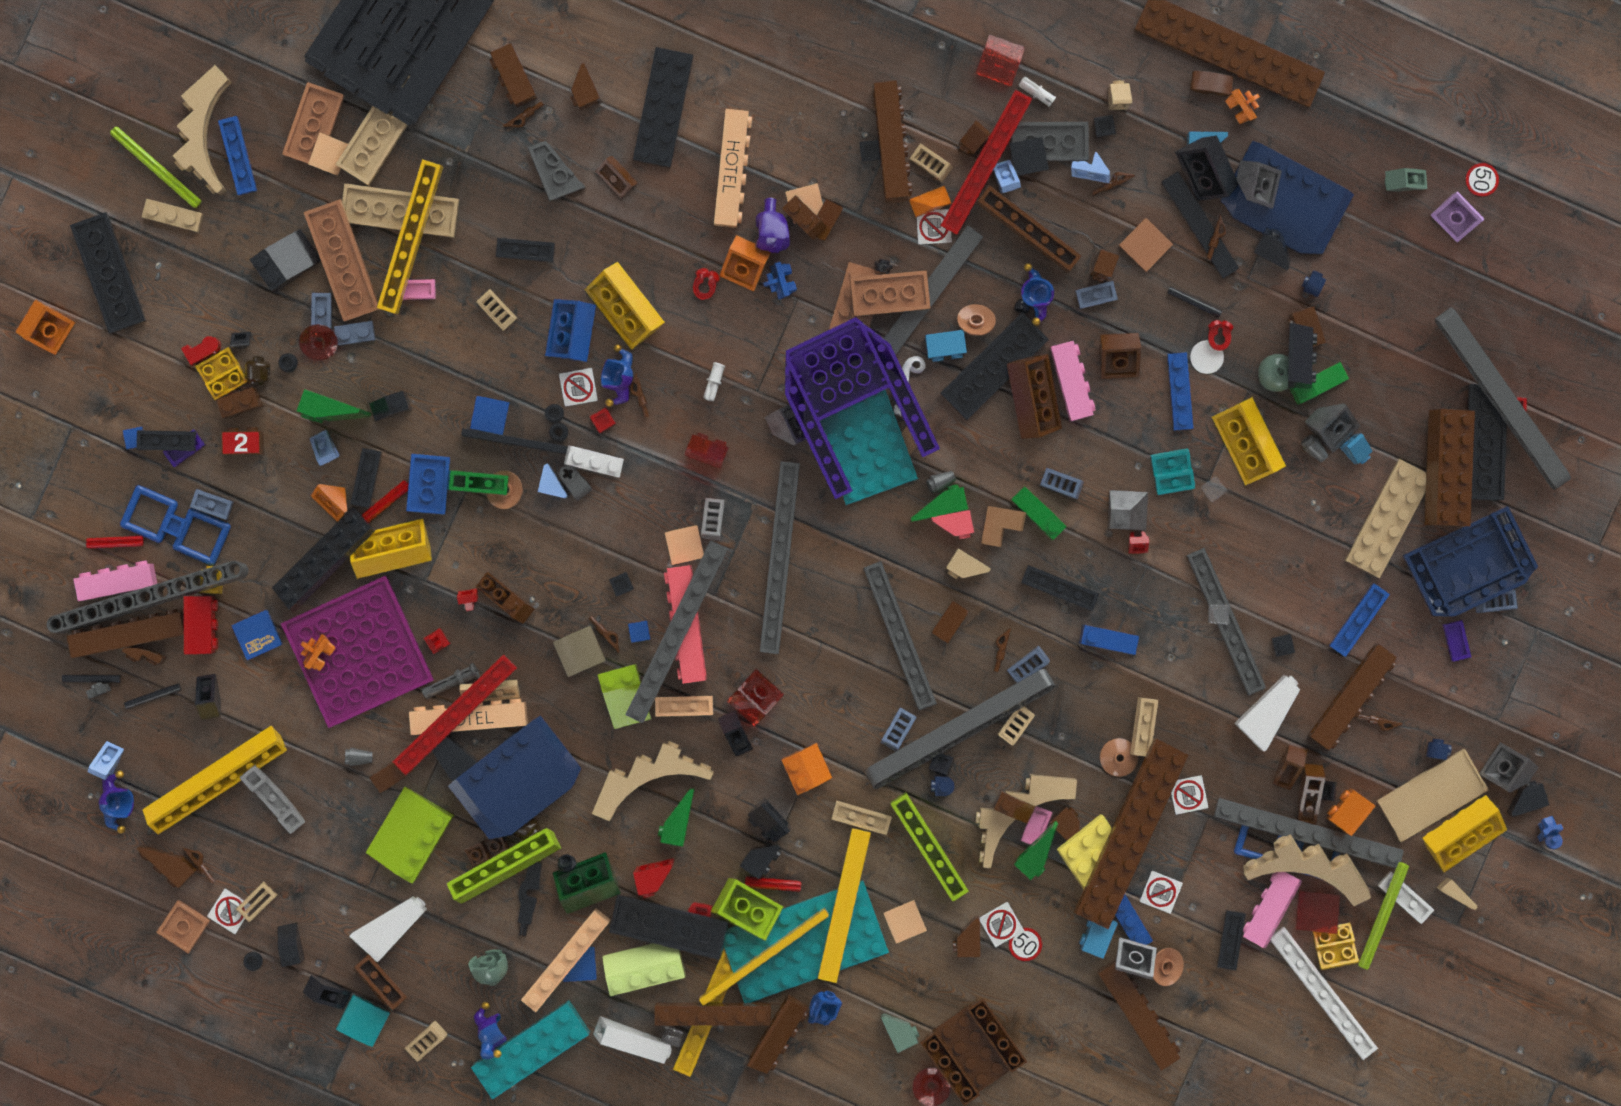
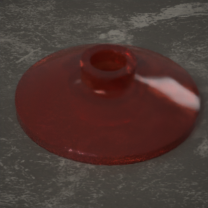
[299,324,338,360]
[913,1067,951,1106]

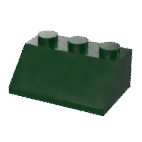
[553,852,621,914]

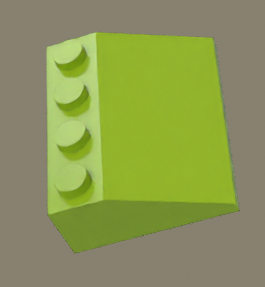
[366,786,455,884]

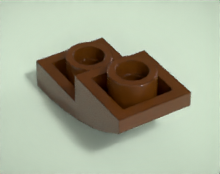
[1191,71,1233,97]
[122,647,167,665]
[369,760,414,793]
[465,837,509,867]

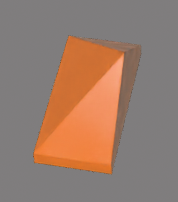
[909,186,951,218]
[311,484,347,522]

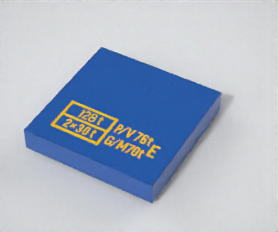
[231,610,283,660]

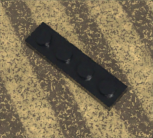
[1021,565,1100,611]

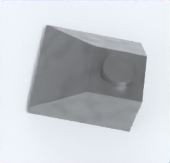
[1236,160,1282,209]
[1305,404,1360,453]
[765,405,806,445]
[1108,490,1148,530]
[1479,742,1539,792]
[1115,938,1157,980]

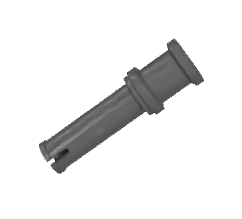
[422,663,480,700]

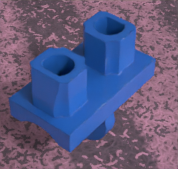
[763,262,797,300]
[1537,816,1563,850]

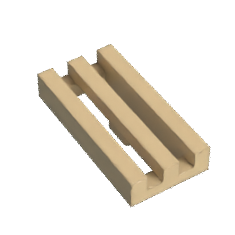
[236,882,277,922]

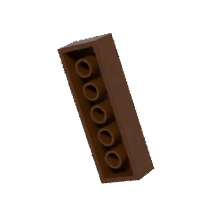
[873,80,912,203]
[1424,409,1475,526]

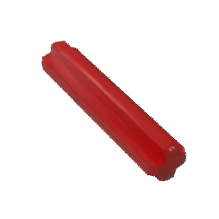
[362,480,409,522]
[86,536,144,549]
[745,877,801,892]

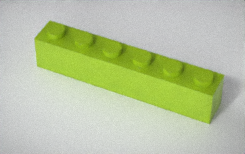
[890,792,969,902]
[446,828,562,904]

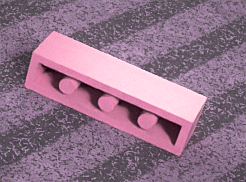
[1050,341,1095,422]
[74,561,157,601]
[1243,872,1302,948]

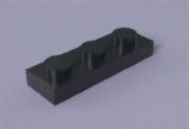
[496,238,555,263]
[137,430,196,451]
[350,448,382,508]
[1217,910,1246,970]

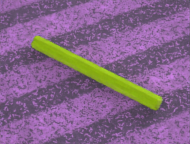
[110,127,202,208]
[1358,862,1409,970]

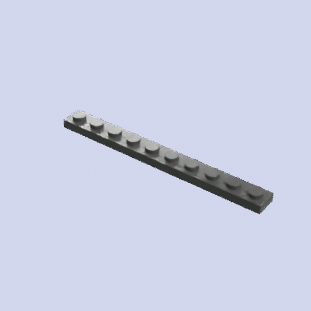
[760,461,800,654]
[625,540,728,723]
[1213,798,1404,869]

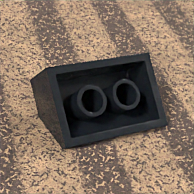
[1175,135,1239,201]
[1288,323,1317,388]

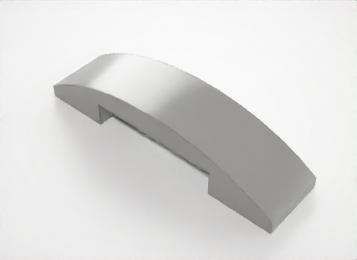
[240,765,305,834]

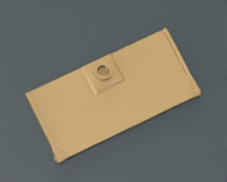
[1376,749,1489,843]

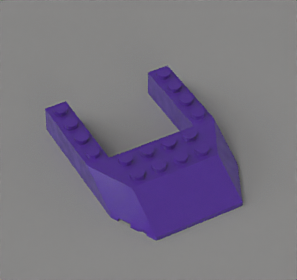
[785,317,940,499]

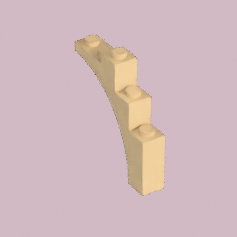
[173,65,232,195]
[592,741,714,821]
[975,774,1077,868]
[1243,834,1371,906]

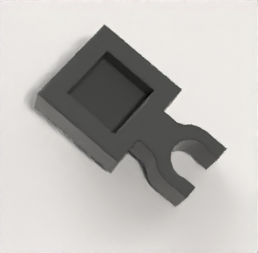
[86,682,111,699]

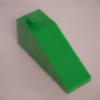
[1289,362,1349,405]
[447,470,508,495]
[910,484,968,522]
[1011,486,1067,540]
[658,788,695,847]
[1014,820,1058,880]

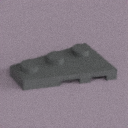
[528,141,585,202]

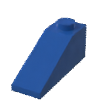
[1079,625,1139,655]

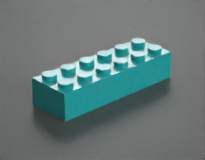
[471,1000,590,1100]

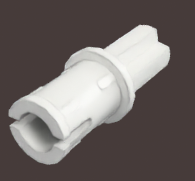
[1019,77,1056,107]
[704,362,725,401]

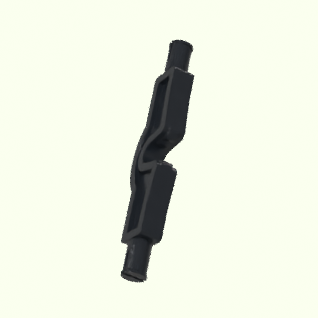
[518,861,542,936]

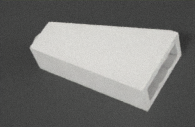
[1235,675,1300,752]
[350,896,427,962]
[593,1016,671,1064]

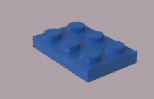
[406,454,450,514]

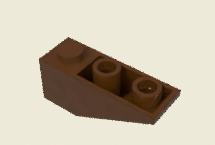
[476,571,535,624]
[137,845,198,888]

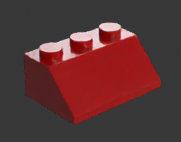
[184,596,218,655]
[633,858,675,898]

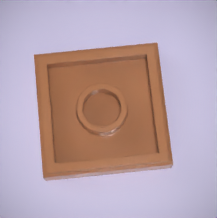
[1119,218,1173,272]
[156,900,211,953]

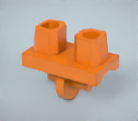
[1225,89,1260,124]
[300,634,335,671]

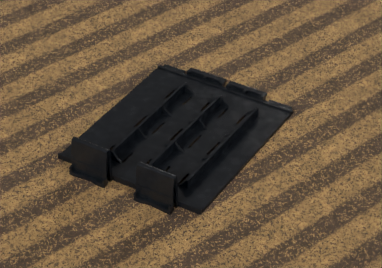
[304,0,495,126]

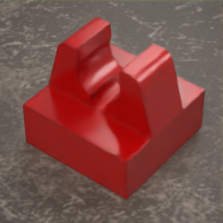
[1128,531,1149,554]
[457,588,479,612]
[424,628,451,654]

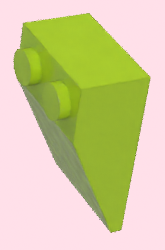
[598,664,651,729]
[711,878,783,941]

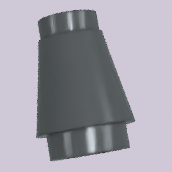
[1301,434,1329,463]
[926,471,956,494]
[345,747,372,766]

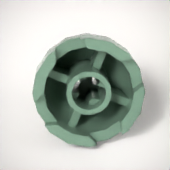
[1258,354,1289,392]
[468,949,508,986]

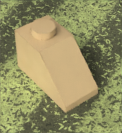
[1108,80,1132,110]
[946,548,991,579]

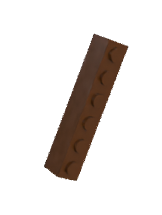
[977,186,1082,273]
[67,609,184,658]
[1307,643,1397,750]
[1097,959,1180,1071]
[655,1003,771,1026]

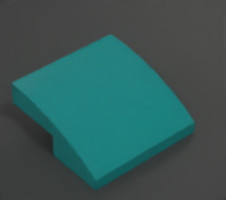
[1150,448,1195,495]
[336,995,390,1047]

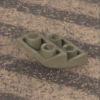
[553,626,606,677]

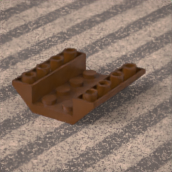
[920,998,1027,1106]

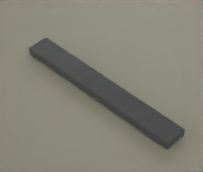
[884,226,983,355]
[1186,548,1266,695]
[863,561,937,711]

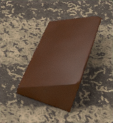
[595,156,638,199]
[816,199,843,242]
[931,601,969,643]

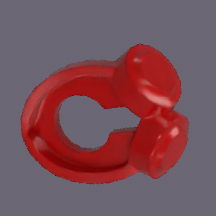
[693,268,720,300]
[1208,320,1234,351]

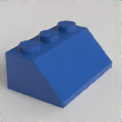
[545,299,596,362]

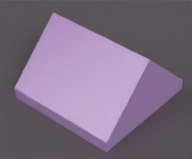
[1431,191,1484,242]

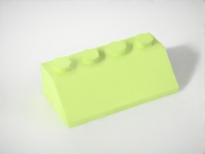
[602,943,686,996]

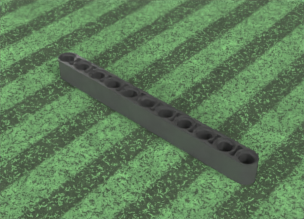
[1434,307,1571,490]
[46,561,249,634]
[865,669,1056,789]

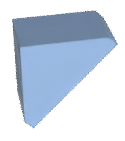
[538,463,569,499]

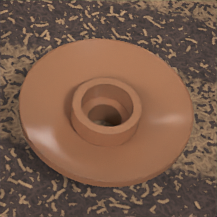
[957,304,996,336]
[486,471,523,509]
[1100,738,1138,777]
[1153,948,1184,986]

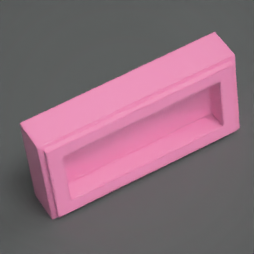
[403,279,436,300]
[1020,806,1053,845]

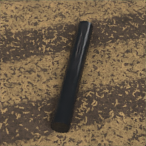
[1167,286,1222,318]
[62,675,121,683]
[124,683,181,709]

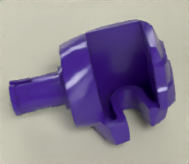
[755,198,790,253]

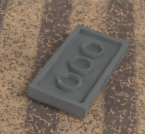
[1011,122,1089,162]

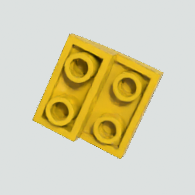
[195,347,248,400]
[1312,923,1359,970]

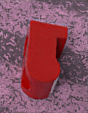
[181,336,221,366]

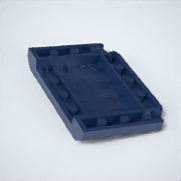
[1220,141,1354,255]
[1402,506,1538,617]
[448,715,581,840]

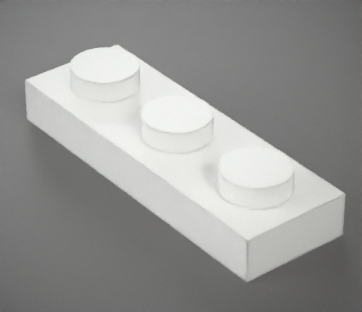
[564,445,624,477]
[1377,871,1434,924]

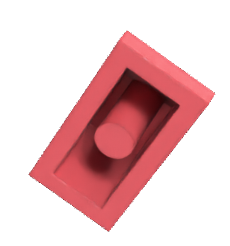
[931,510,974,539]

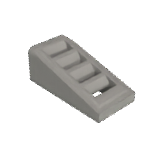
[701,498,725,540]

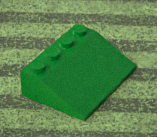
[297,389,372,423]

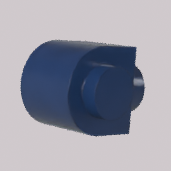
[1301,270,1326,297]
[1426,738,1452,760]
[931,776,955,796]

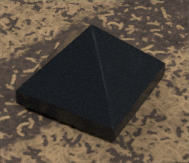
[230,332,251,350]
[1321,780,1337,801]

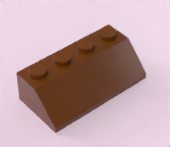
[1007,354,1062,439]
[747,993,809,1074]

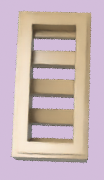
[909,143,953,183]
[476,289,517,331]
[997,707,1035,746]
[1437,878,1478,910]
[405,1021,447,1062]

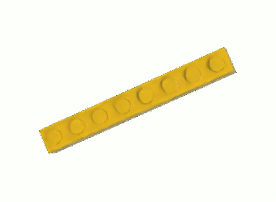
[377,159,443,314]
[142,726,287,834]

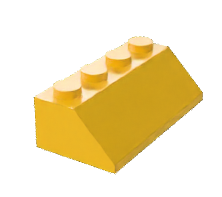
[584,262,665,350]
[1212,397,1286,486]
[350,519,432,578]
[1422,795,1507,872]

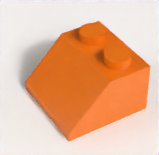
[719,235,771,291]
[16,299,75,355]
[782,743,832,795]
[1327,788,1375,836]

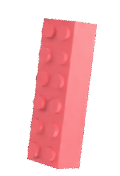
[664,565,707,684]

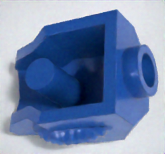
[808,991,842,1026]

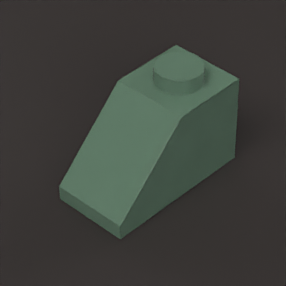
[1385,168,1427,191]
[881,1014,920,1053]

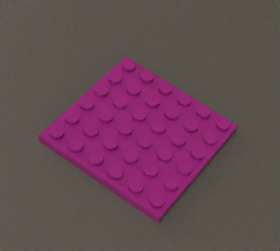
[281,576,434,728]

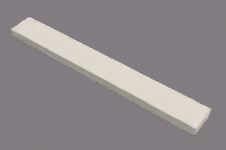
[1270,926,1378,1060]

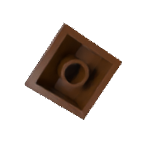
[1099,333,1141,379]

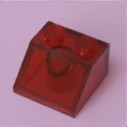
[684,432,729,469]
[727,669,784,727]

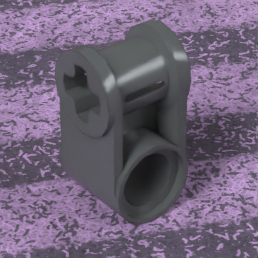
[559,465,593,501]

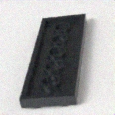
[633,47,694,168]
[70,212,147,334]
[940,312,1049,420]
[1467,384,1507,500]
[272,507,375,613]
[609,894,729,960]

